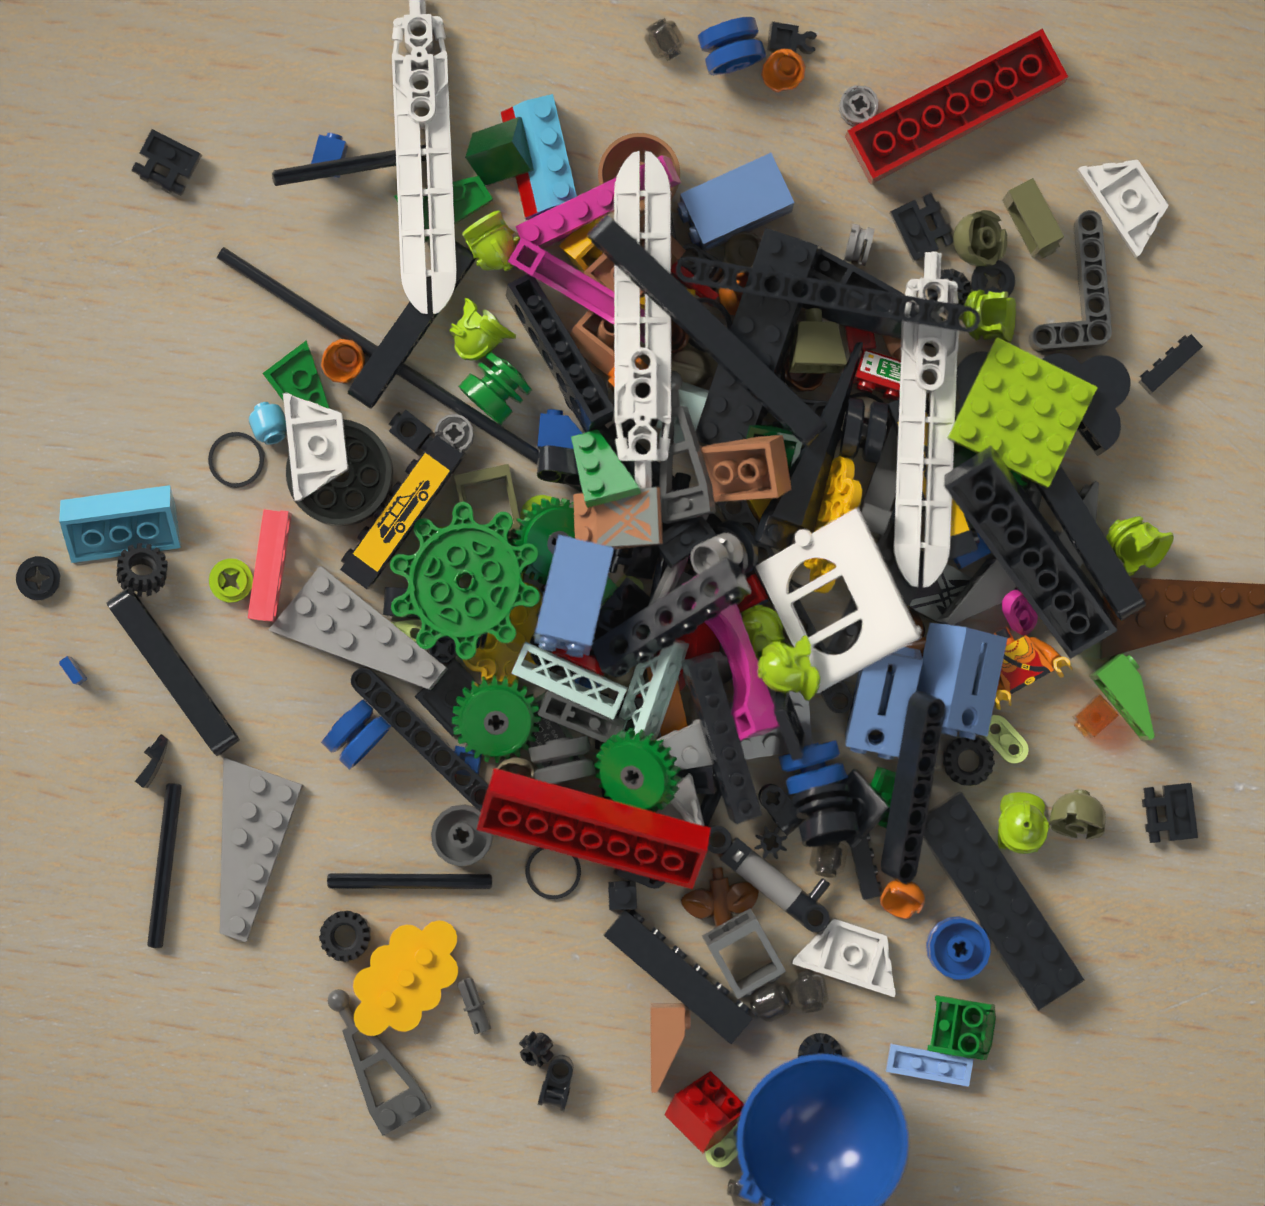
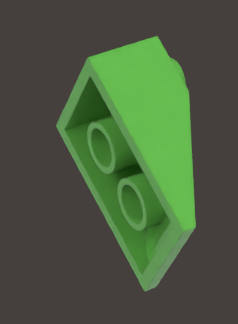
[1089,654,1155,741]

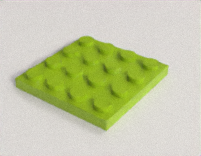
[947,337,1098,488]

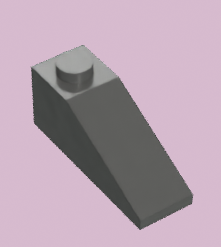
[936,559,1017,625]
[538,690,626,742]

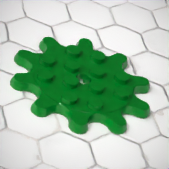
[390,502,540,660]

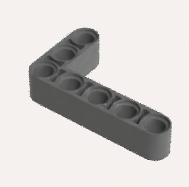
[1028,210,1112,352]
[859,423,898,539]

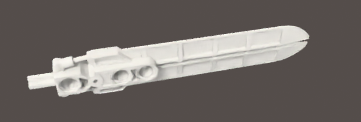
[392,0,456,314]
[614,151,671,489]
[894,252,959,587]

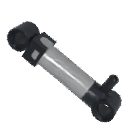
[708,825,830,932]

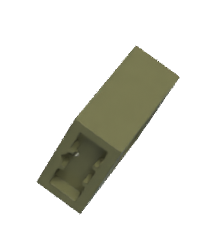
[1002,178,1064,259]
[454,464,520,539]

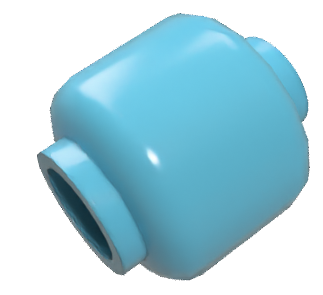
[249,402,287,445]

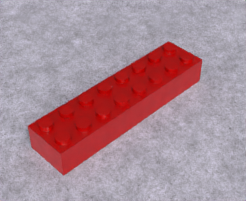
[845,28,1068,185]
[476,768,711,889]

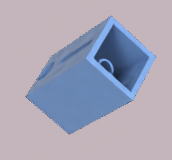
[677,153,795,252]
[534,535,614,658]
[916,623,1007,740]
[845,647,923,760]

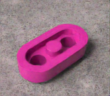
[1002,590,1038,636]

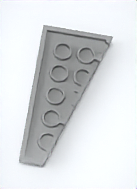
[269,566,448,690]
[657,687,813,770]
[220,757,303,942]

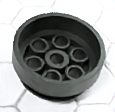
[286,419,393,526]

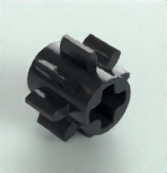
[754,826,788,859]
[519,1031,554,1067]

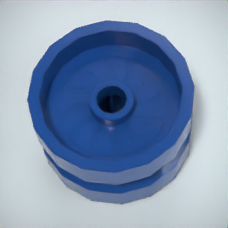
[698,17,766,75]
[321,699,391,770]
[779,740,847,794]
[926,916,991,980]

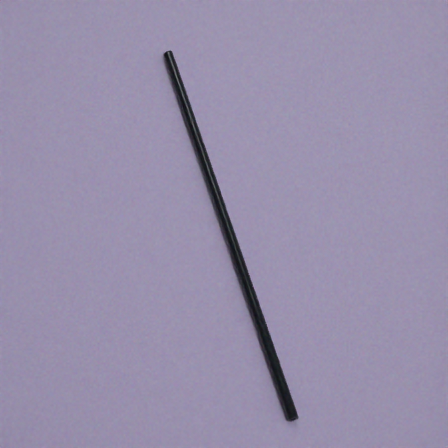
[217,247,692,565]

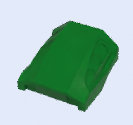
[927,995,996,1060]

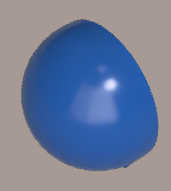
[737,1054,909,1206]

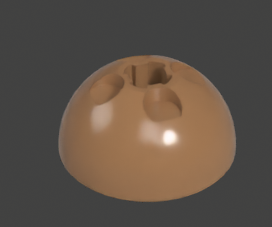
[598,133,680,215]

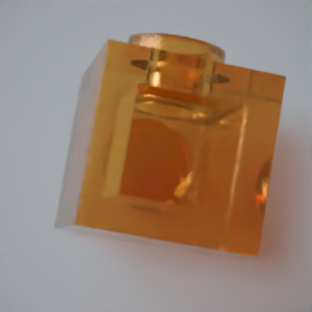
[1072,694,1119,738]

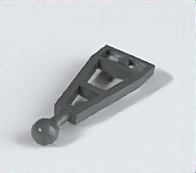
[659,370,716,524]
[327,989,431,1136]

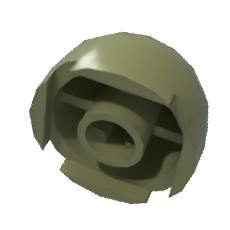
[953,210,1007,266]
[1049,789,1105,839]

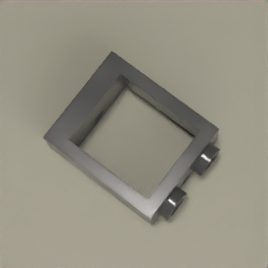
[702,908,786,999]

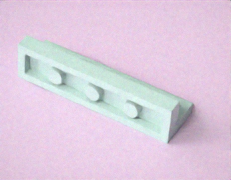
[619,632,689,740]
[512,642,627,719]

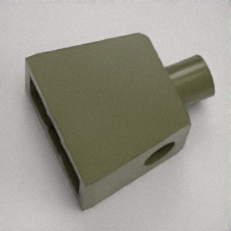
[788,308,847,374]

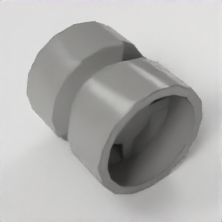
[691,533,743,574]

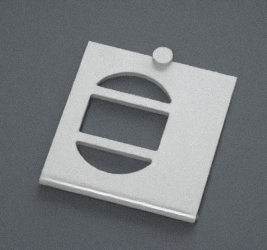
[755,508,921,693]

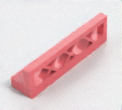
[248,509,292,622]

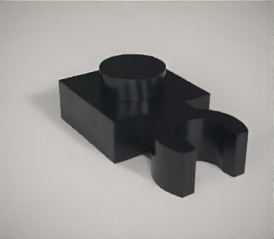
[767,21,817,54]

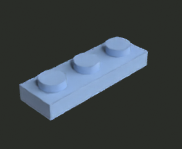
[886,1043,974,1087]

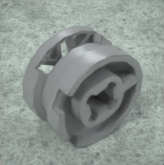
[839,85,879,127]
[844,223,874,266]
[434,414,474,452]

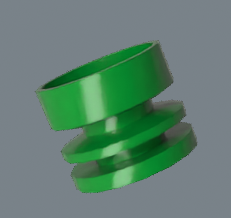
[458,352,532,425]

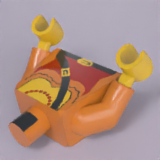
[994,626,1073,710]

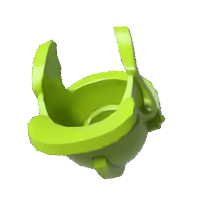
[462,210,520,271]
[959,290,1016,342]
[449,298,516,361]
[1106,516,1174,576]
[742,605,794,658]
[758,635,820,701]
[998,792,1050,854]

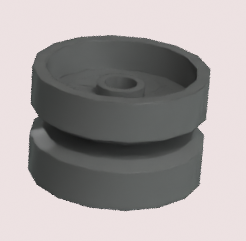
[529,736,596,784]
[431,804,494,866]

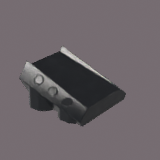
[595,577,650,647]

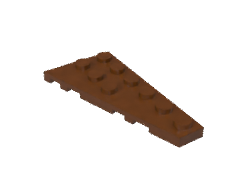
[1100,578,1265,659]

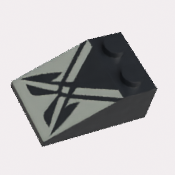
[892,550,971,626]

